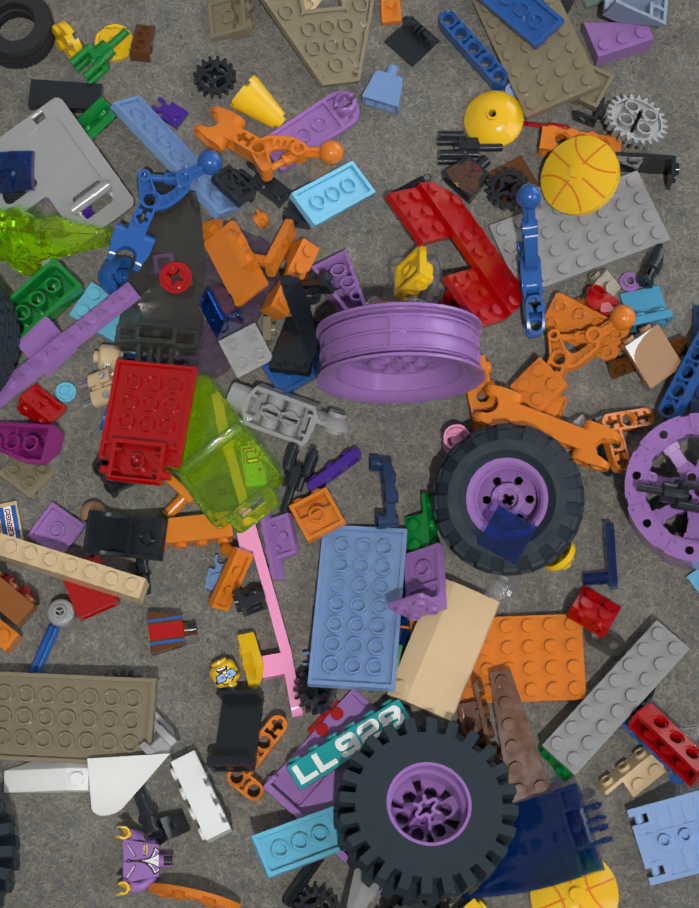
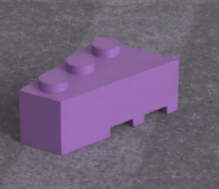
[581,22,654,67]

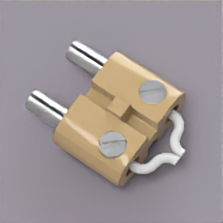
[78,367,114,409]

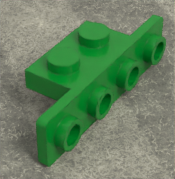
[404,492,441,553]

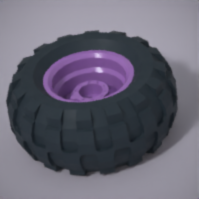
[431,423,585,576]

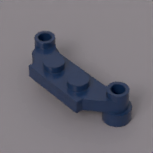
[368,455,399,529]

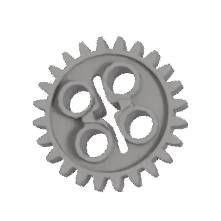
[603,94,668,151]

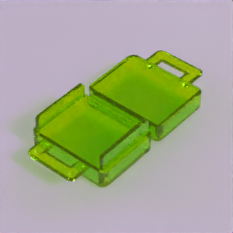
[172,375,283,533]

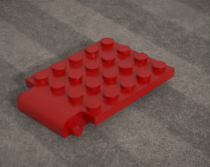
[98,359,199,486]

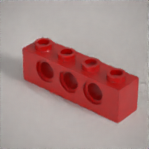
[627,703,699,788]

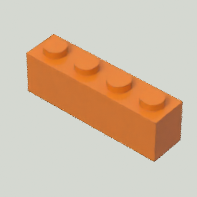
[164,511,234,551]

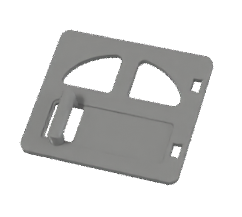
[0,98,135,272]

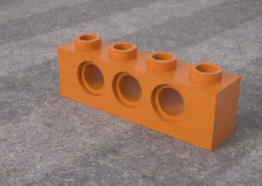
[538,125,622,157]
[465,355,498,432]

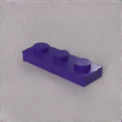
[306,447,362,493]

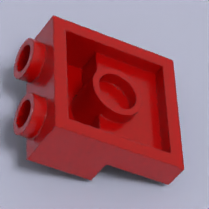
[566,585,621,639]

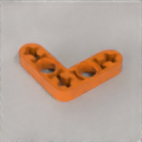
[598,408,655,474]

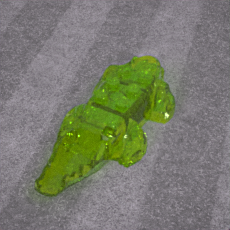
[0,207,112,276]

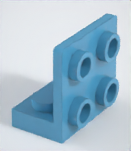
[620,285,674,333]

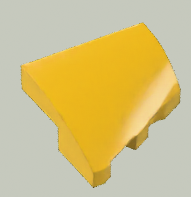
[237,632,264,689]

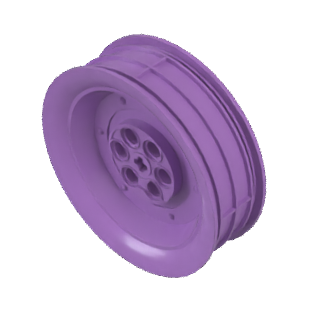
[316,302,485,404]

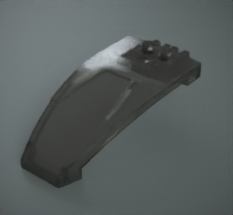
[114,188,206,365]

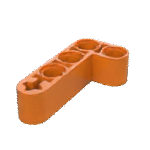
[227,715,288,802]

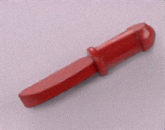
[523,121,569,129]

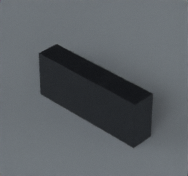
[28,79,104,113]

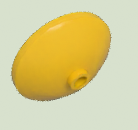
[464,90,524,147]

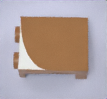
[618,323,682,389]

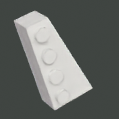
[170,750,233,843]

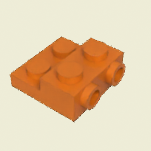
[289,487,346,544]

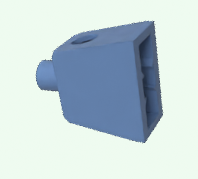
[362,64,403,115]

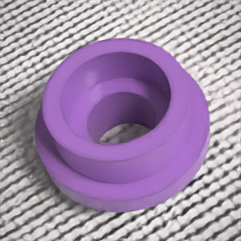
[619,272,639,292]

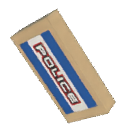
[0,501,25,541]

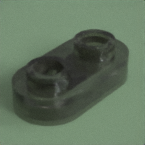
[585,630,626,658]

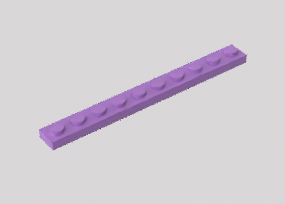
[0,282,141,408]

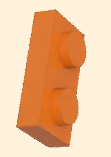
[381,0,402,26]

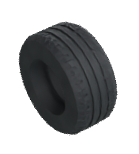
[0,0,55,69]

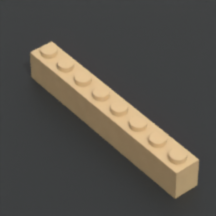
[0,533,149,605]

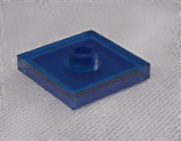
[477,505,537,565]

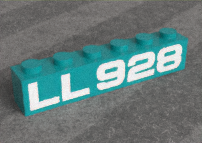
[286,698,410,791]

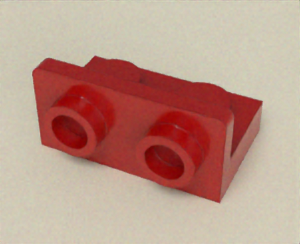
[16,383,67,425]

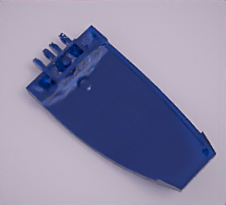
[427,783,613,899]

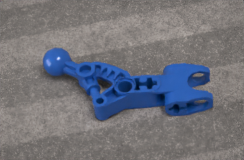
[106,149,223,274]
[516,183,545,338]

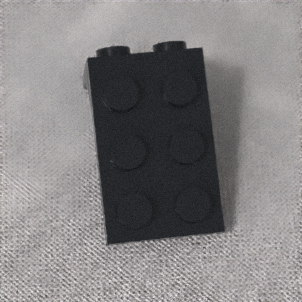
[83,509,168,562]

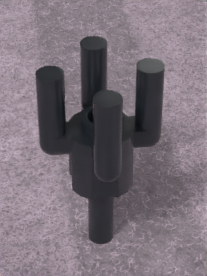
[436,131,503,165]
[280,442,319,513]
[636,479,699,513]

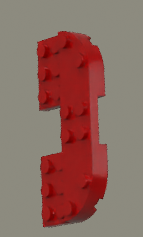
[385,181,522,329]

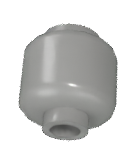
[47,599,76,628]

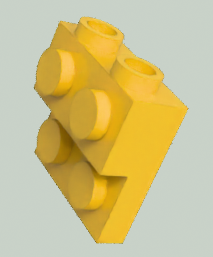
[394,246,433,302]

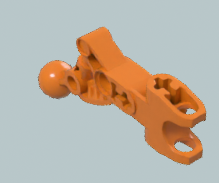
[193,106,344,181]
[521,305,636,419]

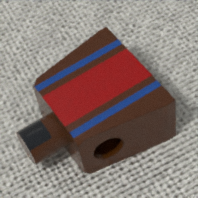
[147,612,198,656]

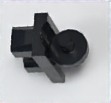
[300,271,335,305]

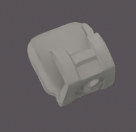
[139,711,180,755]

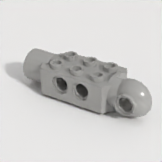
[225,382,350,446]

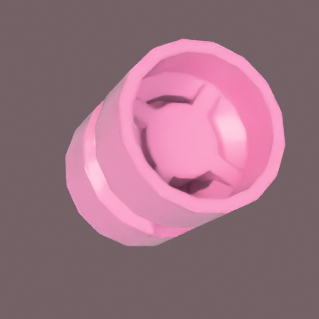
[442,424,469,454]

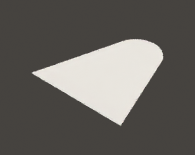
[87,753,170,816]

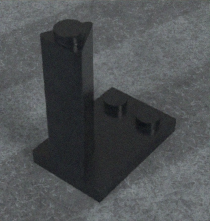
[269,275,321,377]

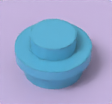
[55,382,76,403]

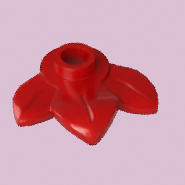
[586,284,621,317]

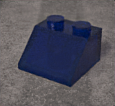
[199,285,243,340]

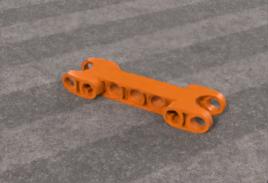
[472,384,622,472]

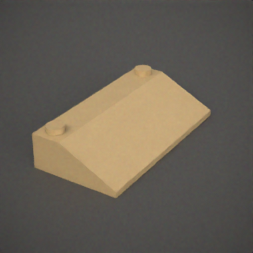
[387,579,500,721]

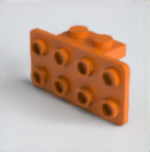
[204,220,268,307]
[544,292,630,363]

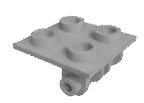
[218,323,273,378]

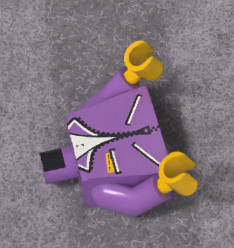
[114,826,174,896]

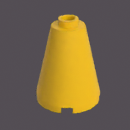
[229,75,286,129]

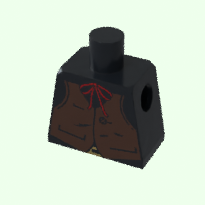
[442,155,491,205]

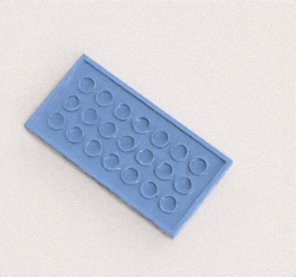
[307,525,408,692]

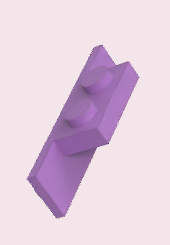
[256,497,300,581]

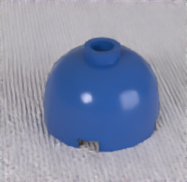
[97,256,135,295]

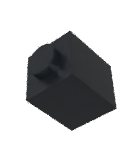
[282,201,311,230]

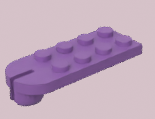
[267,91,360,174]

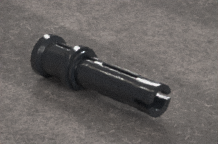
[133,785,163,841]

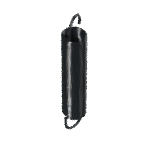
[391,174,431,193]

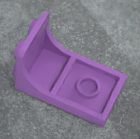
[388,543,447,621]

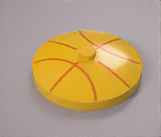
[541,136,620,217]
[530,850,619,908]

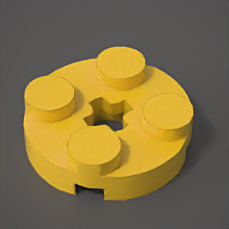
[51,21,82,59]

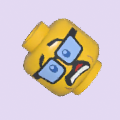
[209,657,241,688]

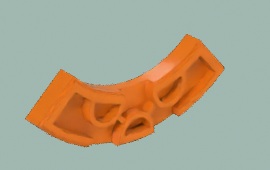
[148,883,241,908]

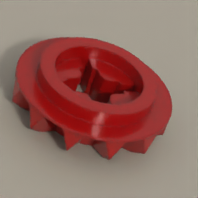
[159,262,192,294]

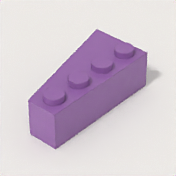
[311,249,367,312]

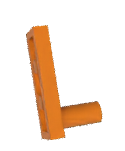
[254,219,297,277]
[162,469,199,518]
[208,543,254,612]

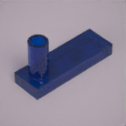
[583,523,618,590]

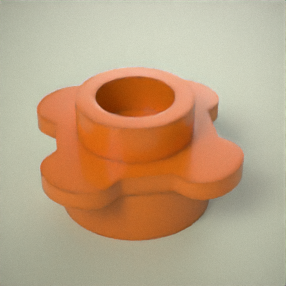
[253,208,270,229]

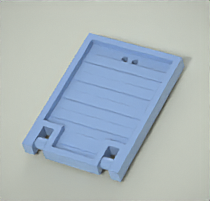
[627,790,699,886]

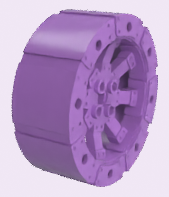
[625,413,699,570]

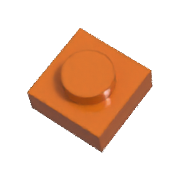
[201,218,223,242]

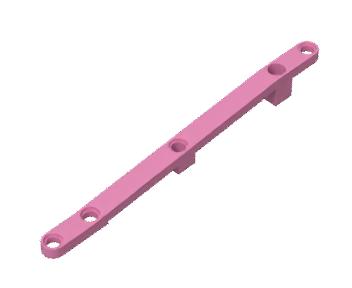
[212,393,303,718]

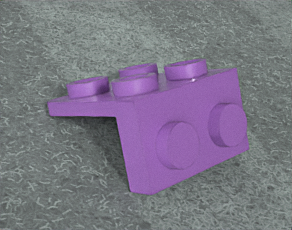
[20,317,78,378]

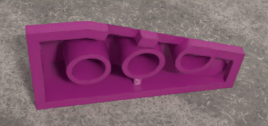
[0,422,65,465]

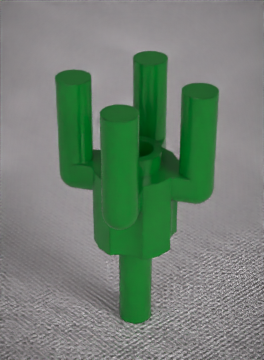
[68,28,129,83]

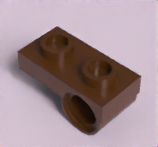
[129,24,156,63]

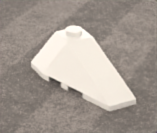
[4,761,90,793]

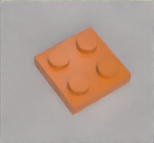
[510,357,569,413]

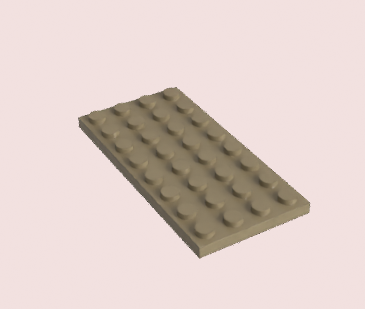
[471,0,601,120]
[0,672,157,764]

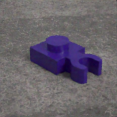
[151,97,189,130]

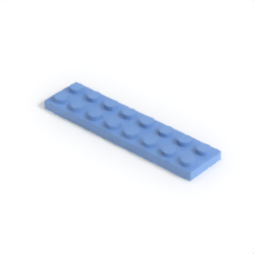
[110,95,244,220]

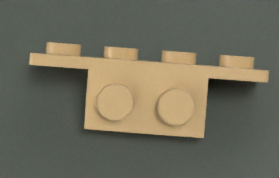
[595,746,667,798]

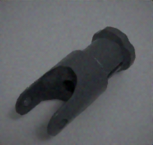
[636,243,666,289]

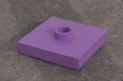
[27,502,86,554]

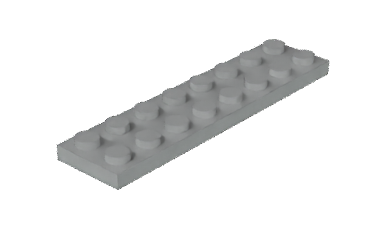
[542,620,690,777]

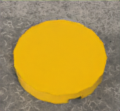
[95,24,133,62]

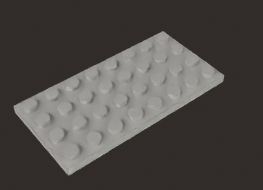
[488,171,670,290]

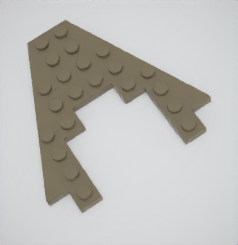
[260,0,374,88]

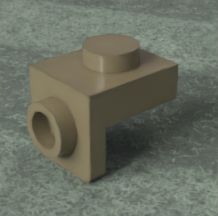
[584,270,621,296]
[262,316,276,346]

